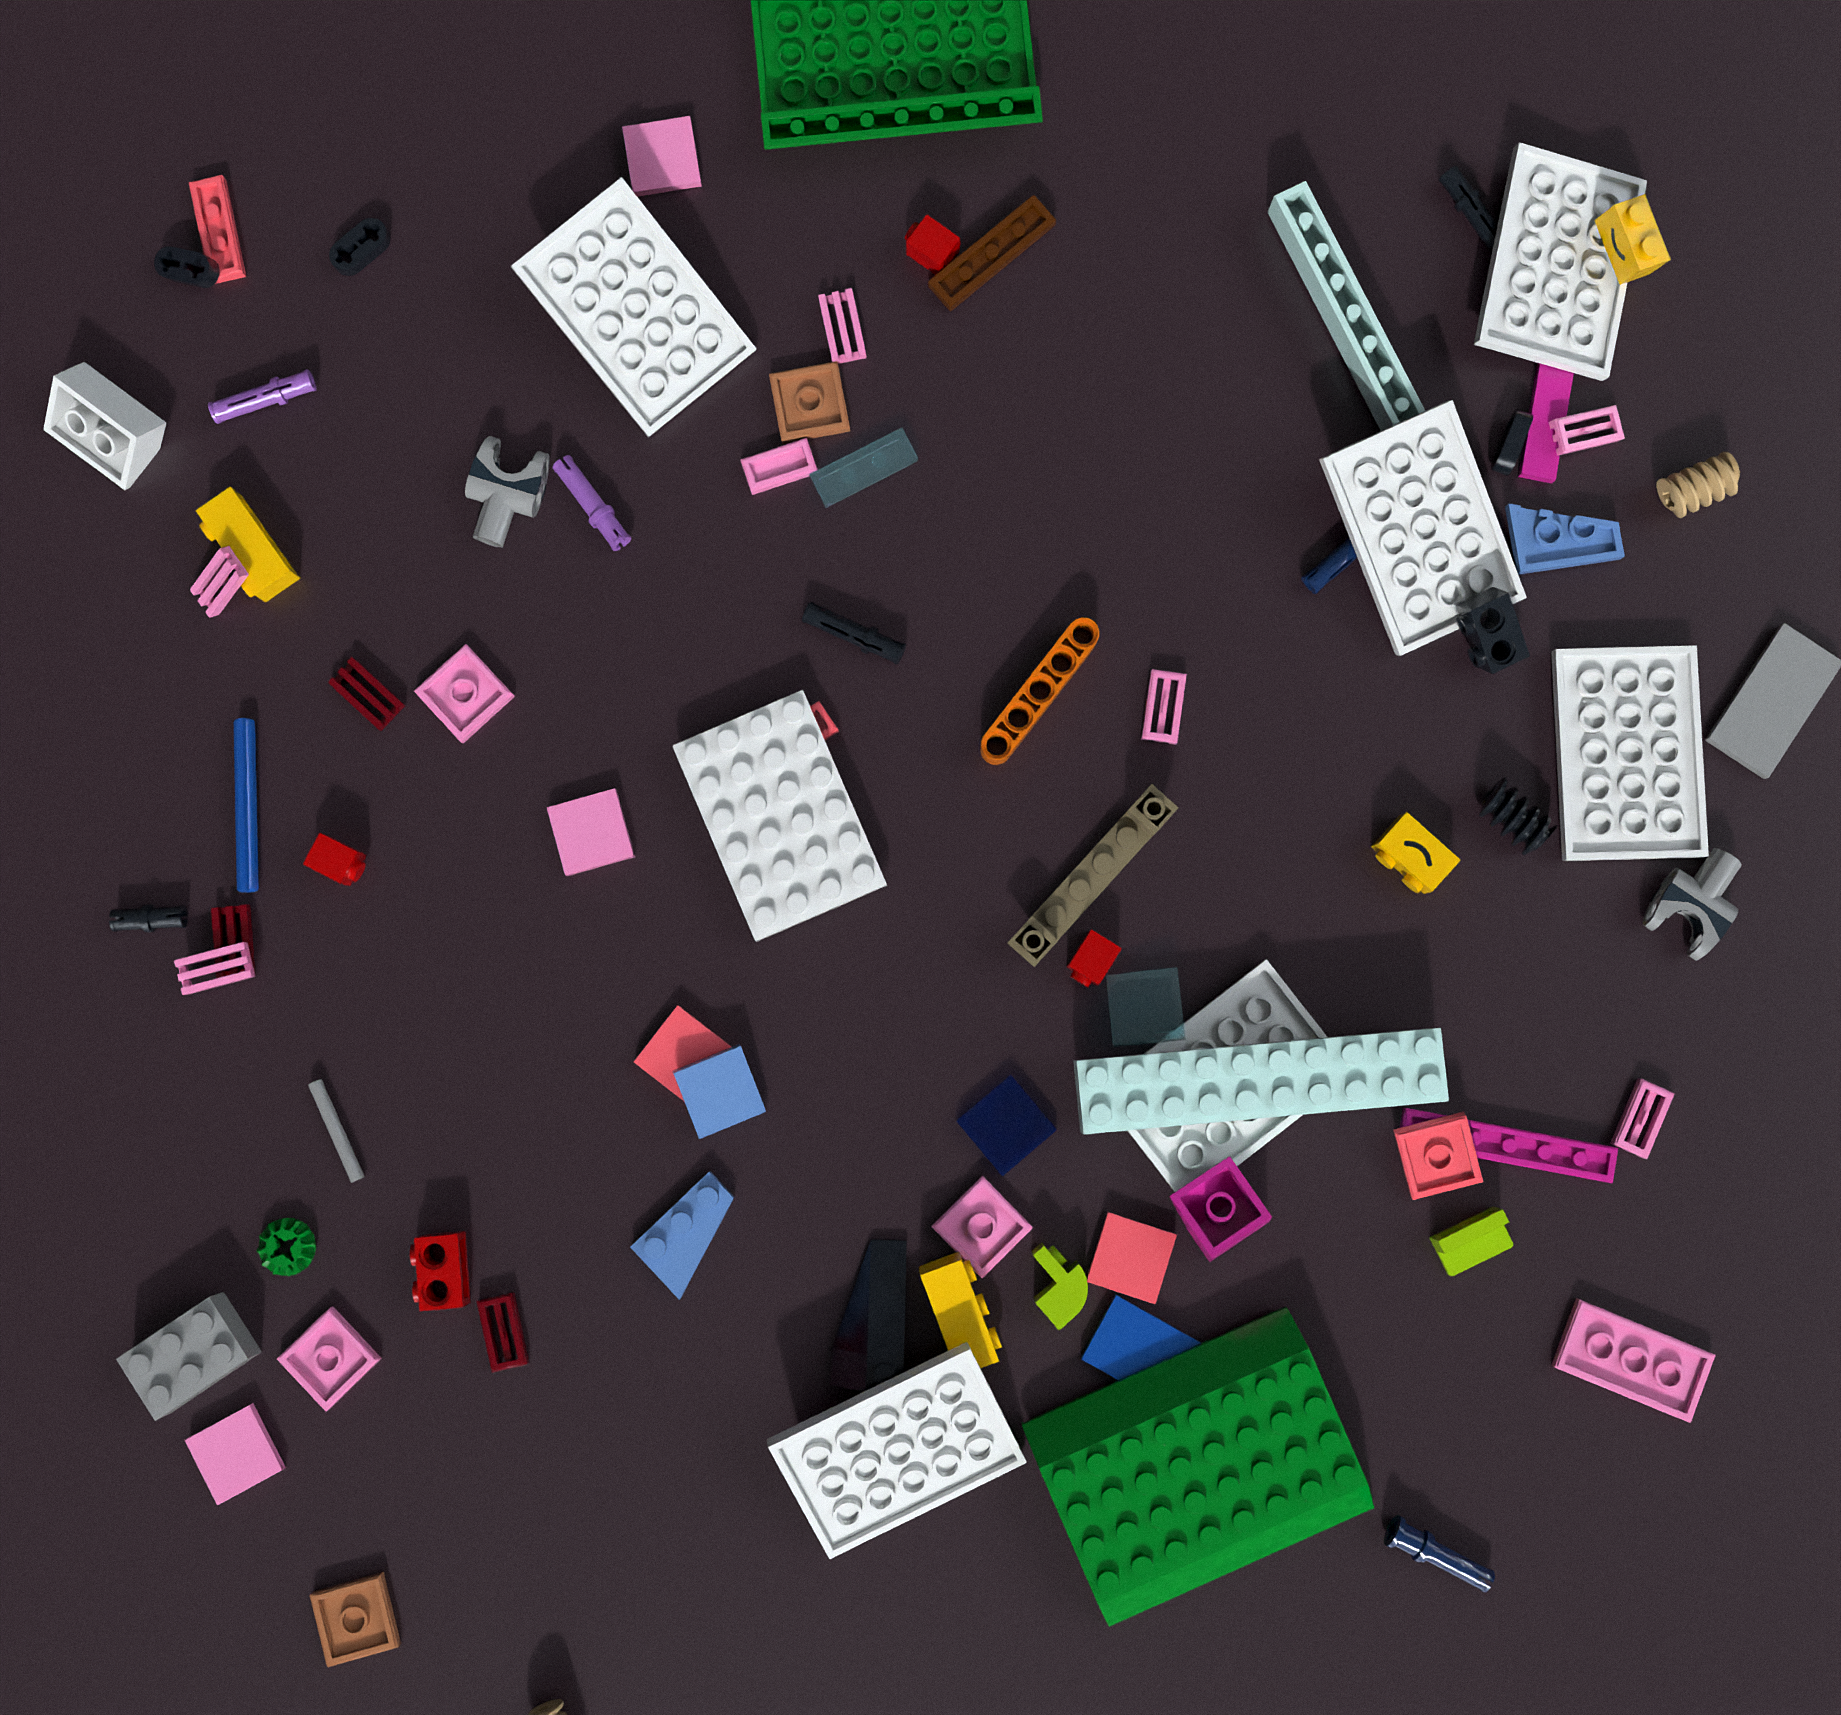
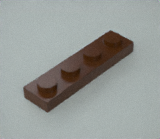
[928,195,1056,312]

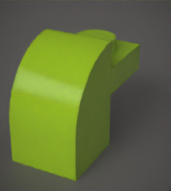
[1031,1243,1088,1330]

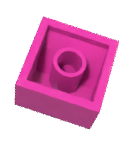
[1170,1156,1272,1262]

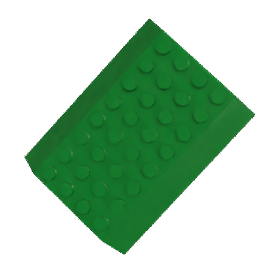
[751,0,1043,150]
[1021,1306,1374,1627]

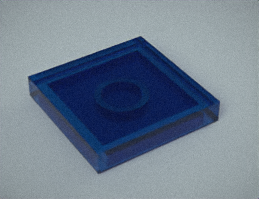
[956,1075,1057,1176]

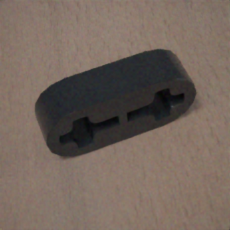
[329,218,391,276]
[154,246,220,288]
[1491,409,1534,476]

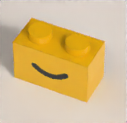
[1594,194,1671,285]
[1371,812,1460,894]

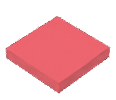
[634,1005,732,1101]
[1393,1112,1483,1200]
[1086,1211,1177,1304]

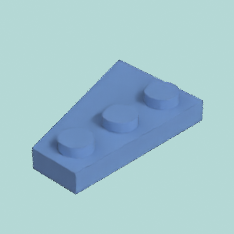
[1505,504,1625,575]
[630,1171,735,1300]

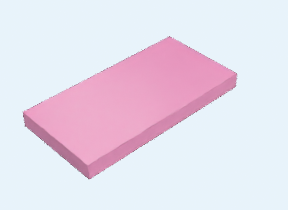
[1551,1298,1715,1423]

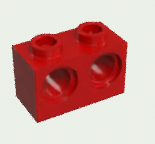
[410,1231,471,1312]

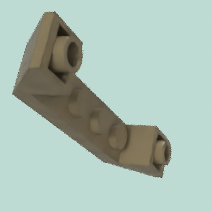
[1008,784,1178,967]

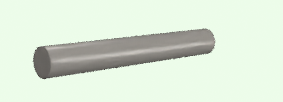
[308,1079,365,1183]

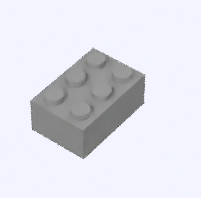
[116,1292,262,1421]

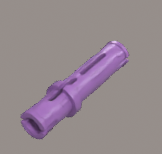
[208,369,317,424]
[552,455,631,551]

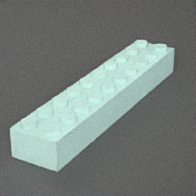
[1073,1028,1449,1134]

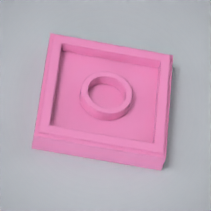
[622,116,702,197]
[414,644,515,743]
[547,788,635,876]
[931,1175,1033,1278]
[277,1306,382,1411]
[185,1403,286,1505]

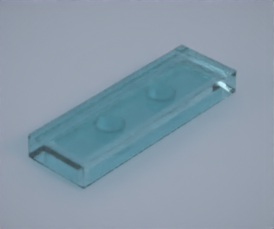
[809,428,918,508]

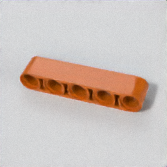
[980,617,1099,765]

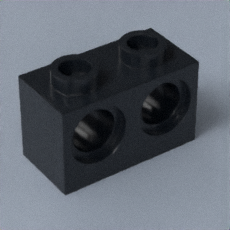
[1456,587,1530,674]

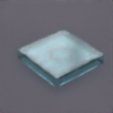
[1106,967,1186,1047]

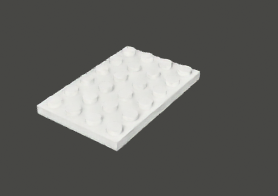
[1474,142,1647,381]
[511,177,756,438]
[1319,400,1527,656]
[1551,645,1709,861]
[673,690,887,942]
[1127,959,1327,1192]
[767,1342,1027,1559]

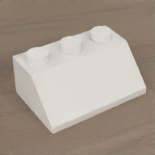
[43,362,166,490]

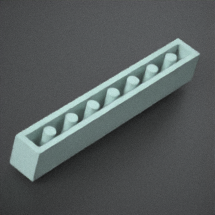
[1268,181,1425,431]

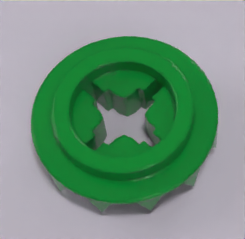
[256,1218,316,1276]

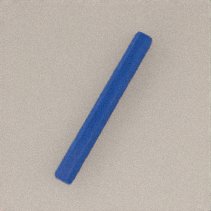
[233,718,259,893]

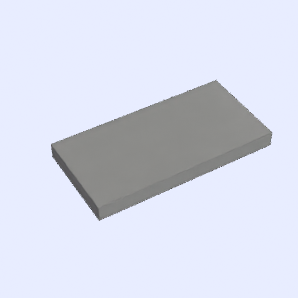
[1705,623,1841,779]

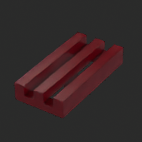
[328,657,406,731]
[211,904,256,979]
[476,1292,529,1373]

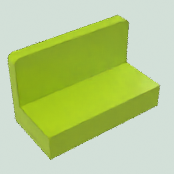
[1429,1206,1513,1276]

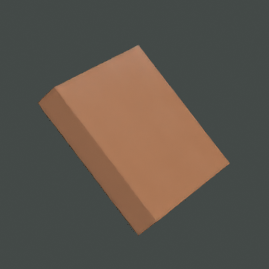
[769,361,850,444]
[310,1572,401,1667]

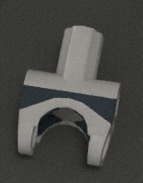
[465,436,550,547]
[1642,848,1742,961]

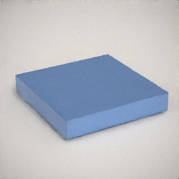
[673,1044,766,1139]

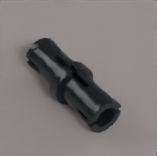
[109,904,188,933]

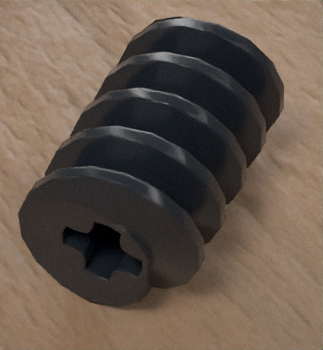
[1478,777,1558,856]

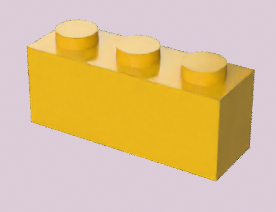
[195,486,300,602]
[919,1252,1002,1368]

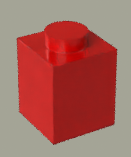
[905,214,960,275]
[303,833,367,886]
[1067,929,1122,988]

